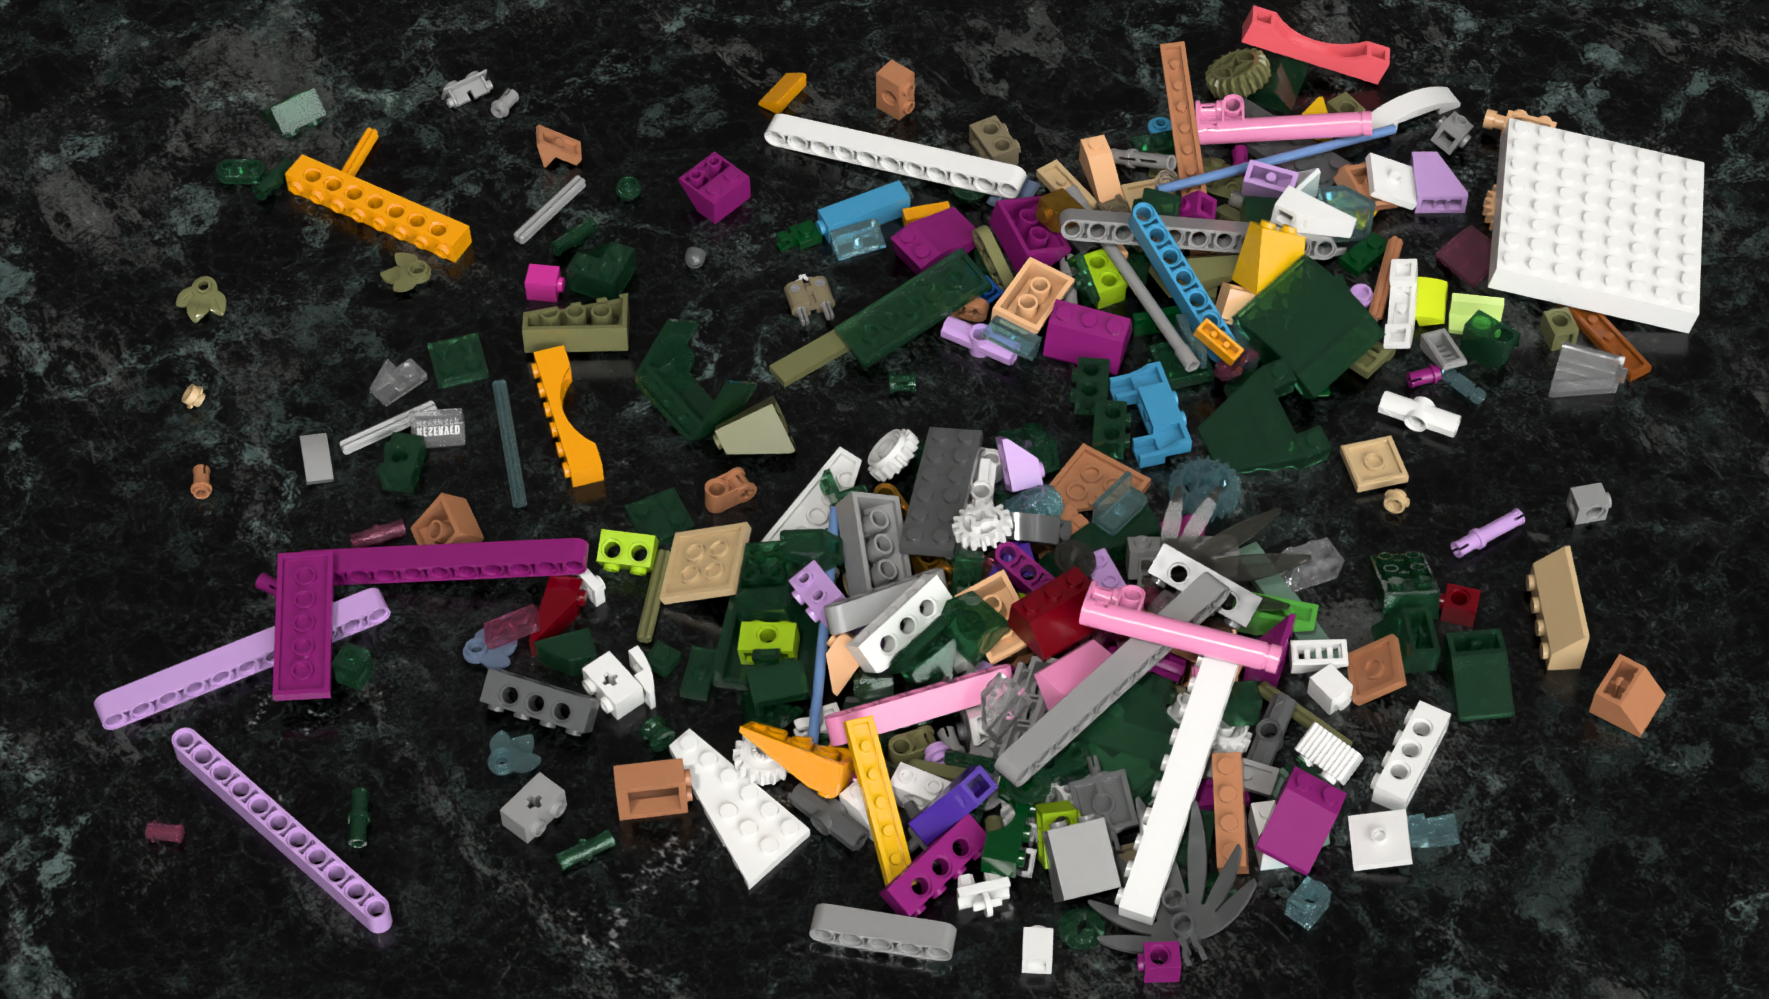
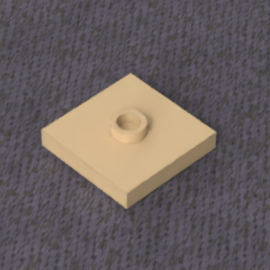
[1340,435,1409,493]

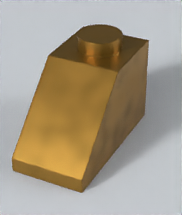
[1035,188,1093,233]

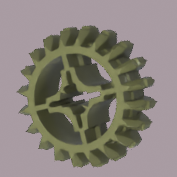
[1205,47,1271,100]

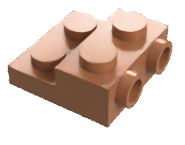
[1333,161,1399,213]

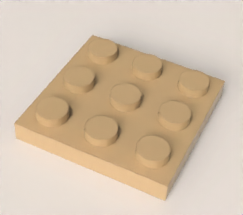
[659,522,752,605]

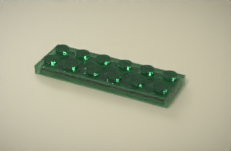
[834,247,992,369]

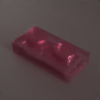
[484,604,540,650]

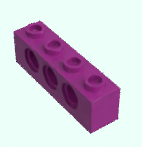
[879,813,987,918]

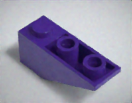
[907,765,998,846]

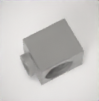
[1566,483,1612,525]

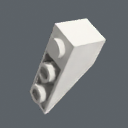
[1270,185,1357,238]

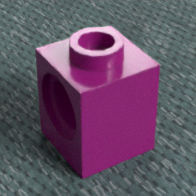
[1137,941,1181,983]

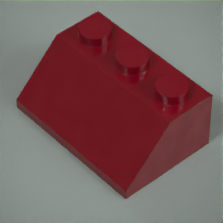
[1007,566,1098,663]

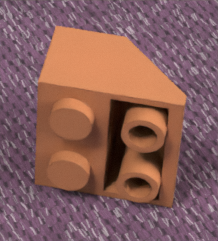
[1589,654,1666,738]

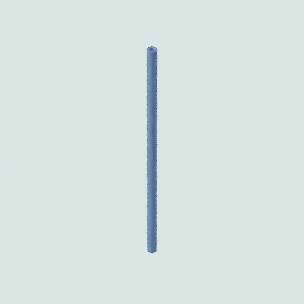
[1155,124,1396,196]
[808,506,839,744]

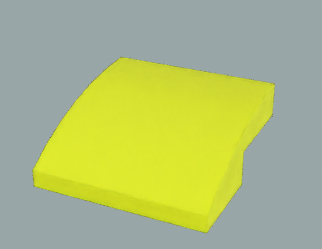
[1415,277,1448,327]

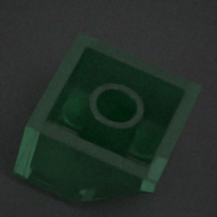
[566,241,637,301]

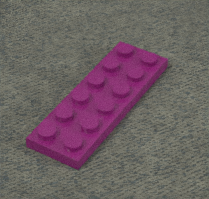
[273,550,335,701]

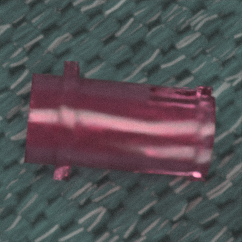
[145,819,184,843]

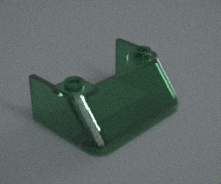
[635,318,757,441]

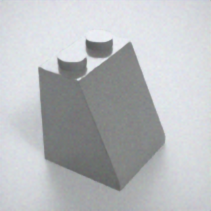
[1043,814,1121,903]

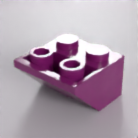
[679,151,751,224]

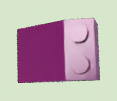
[890,207,976,285]
[1255,766,1347,876]

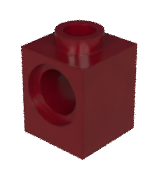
[1437,583,1481,628]

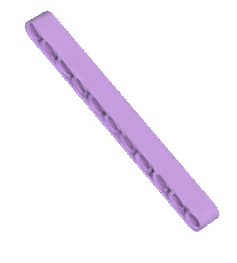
[94,588,390,730]
[172,727,393,933]

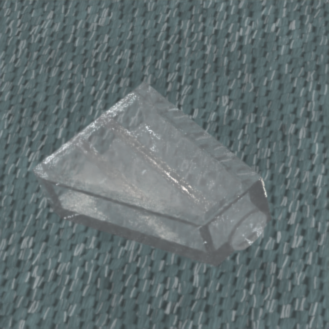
[1549,341,1628,397]

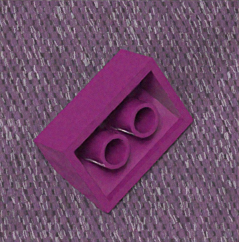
[989,196,1071,274]
[1043,299,1133,376]

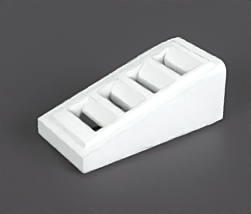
[1289,639,1349,674]

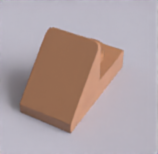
[536,124,582,168]

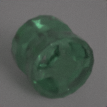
[640,716,676,752]

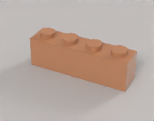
[1212,752,1249,874]

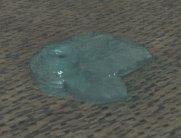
[488,730,541,775]

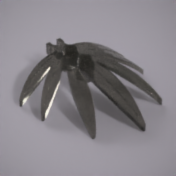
[1140,486,1311,633]

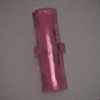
[349,519,407,548]

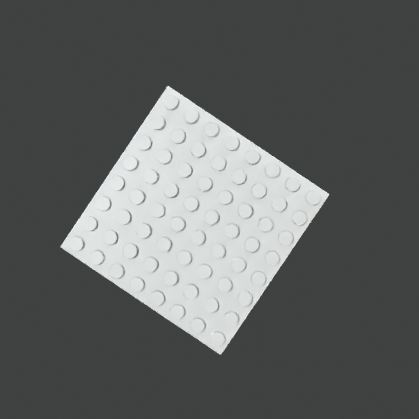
[1488,118,1704,333]

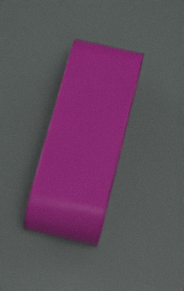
[994,541,1055,595]

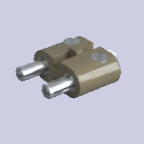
[784,274,835,326]

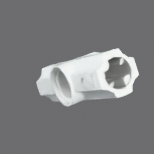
[1378,391,1462,438]
[969,458,997,507]

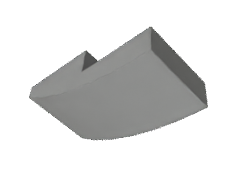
[300,433,334,485]

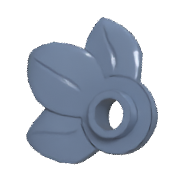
[463,626,518,669]

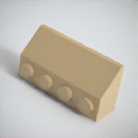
[1526,546,1590,670]

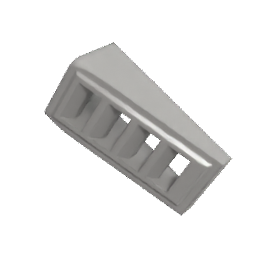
[1420,328,1467,371]

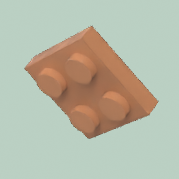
[1347,634,1407,706]

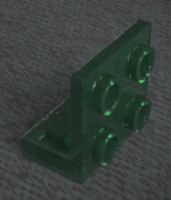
[990,423,1061,474]

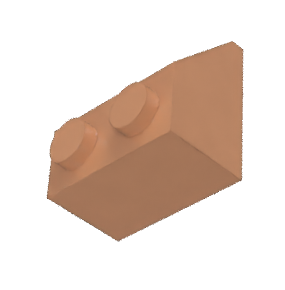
[410,493,484,545]

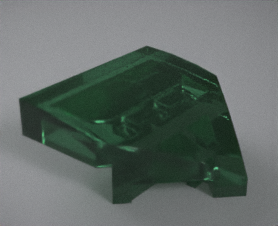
[740,691,803,729]

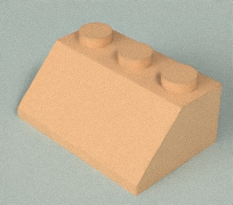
[990,257,1075,338]

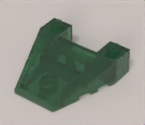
[1197,357,1332,475]

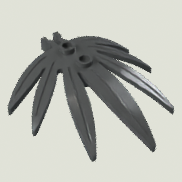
[1088,797,1257,967]

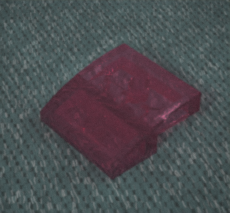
[1435,225,1492,288]

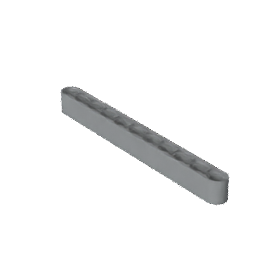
[1059,208,1337,260]
[994,572,1230,787]

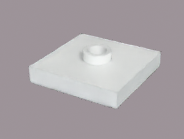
[1365,153,1417,210]
[1348,809,1413,871]

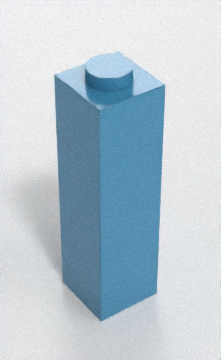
[815,180,910,243]

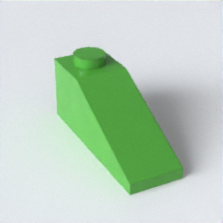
[1232,592,1319,635]

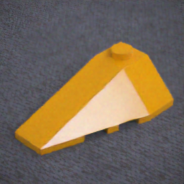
[739,721,856,798]

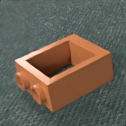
[613,758,693,821]

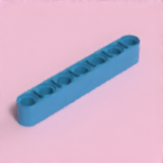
[1128,202,1236,363]

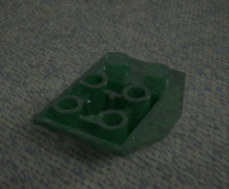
[733,539,800,624]
[1369,551,1440,622]
[1441,628,1515,722]

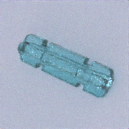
[1441,368,1486,405]

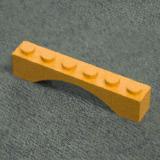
[531,345,604,488]

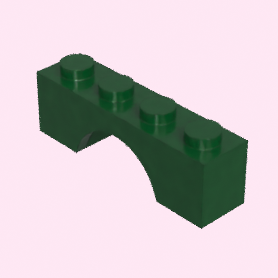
[981,771,1043,878]

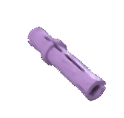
[1450,508,1525,558]

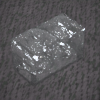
[1276,537,1345,592]

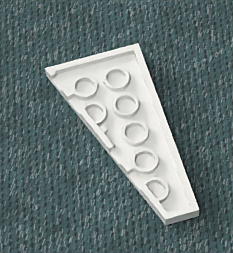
[748,447,862,590]
[669,728,810,890]

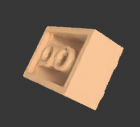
[955,569,1027,665]

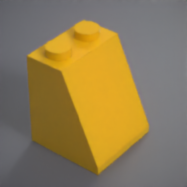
[1231,219,1306,303]

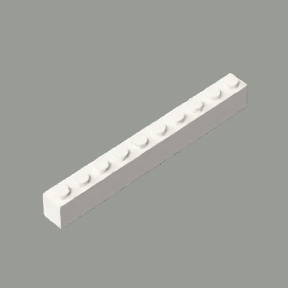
[1115,655,1240,926]

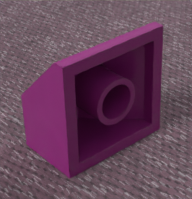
[1242,613,1296,688]

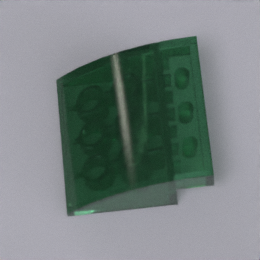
[1231,254,1386,399]

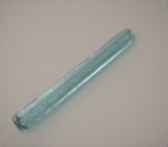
[492,379,527,509]

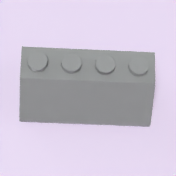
[836,491,912,596]

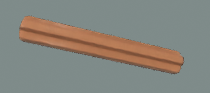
[1368,236,1403,322]

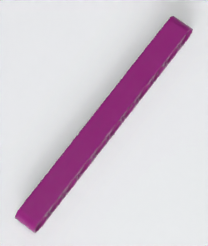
[301,538,589,586]

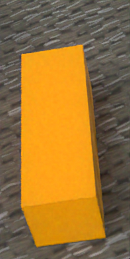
[902,201,950,227]
[1193,318,1244,366]

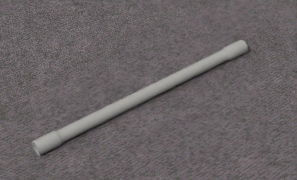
[1066,185,1200,372]

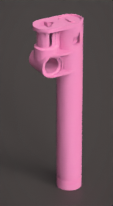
[1195,94,1372,145]
[1079,580,1283,674]

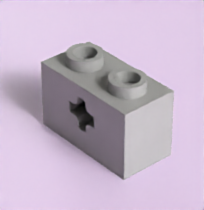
[500,772,567,844]

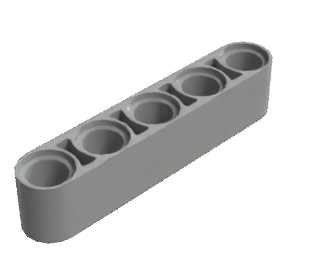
[823,568,949,635]
[809,903,957,961]

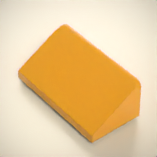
[758,73,806,114]

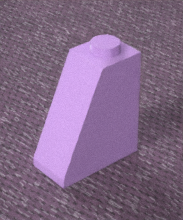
[1409,151,1468,213]

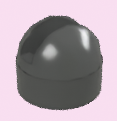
[685,247,706,269]

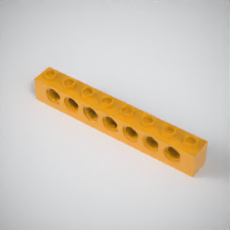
[285,154,472,262]

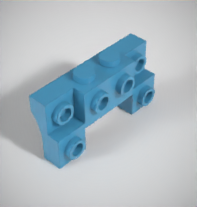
[1108,361,1192,469]

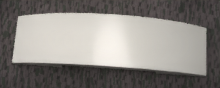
[1371,86,1461,130]
[1383,259,1418,349]

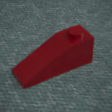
[529,575,588,657]

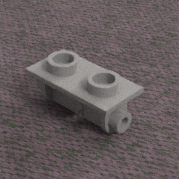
[441,69,493,108]

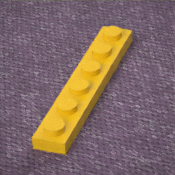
[843,715,917,886]

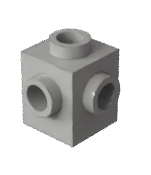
[1431,111,1474,155]

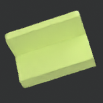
[1448,293,1504,338]

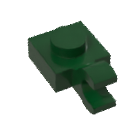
[776,219,822,252]

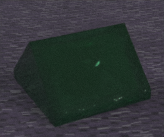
[934,590,1010,667]

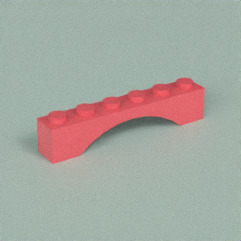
[1241,5,1390,85]

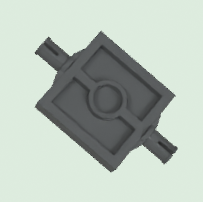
[1068,755,1139,853]

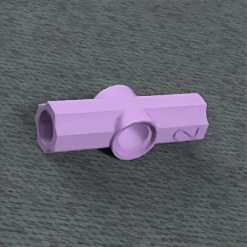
[941,316,1020,366]

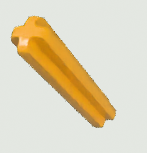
[341,127,379,177]

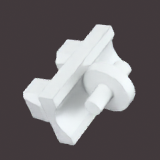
[957,872,1010,917]

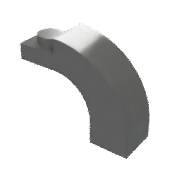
[1005,512,1072,548]

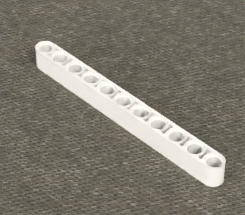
[764,114,1027,199]

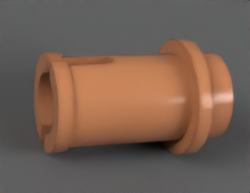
[190,464,212,499]

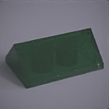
[1245,50,1311,114]

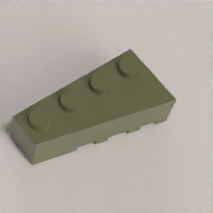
[522,293,630,353]

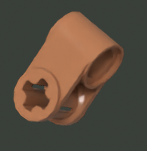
[705,467,757,513]

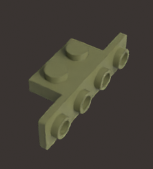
[1148,152,1245,202]

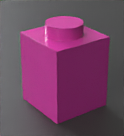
[525,264,565,302]

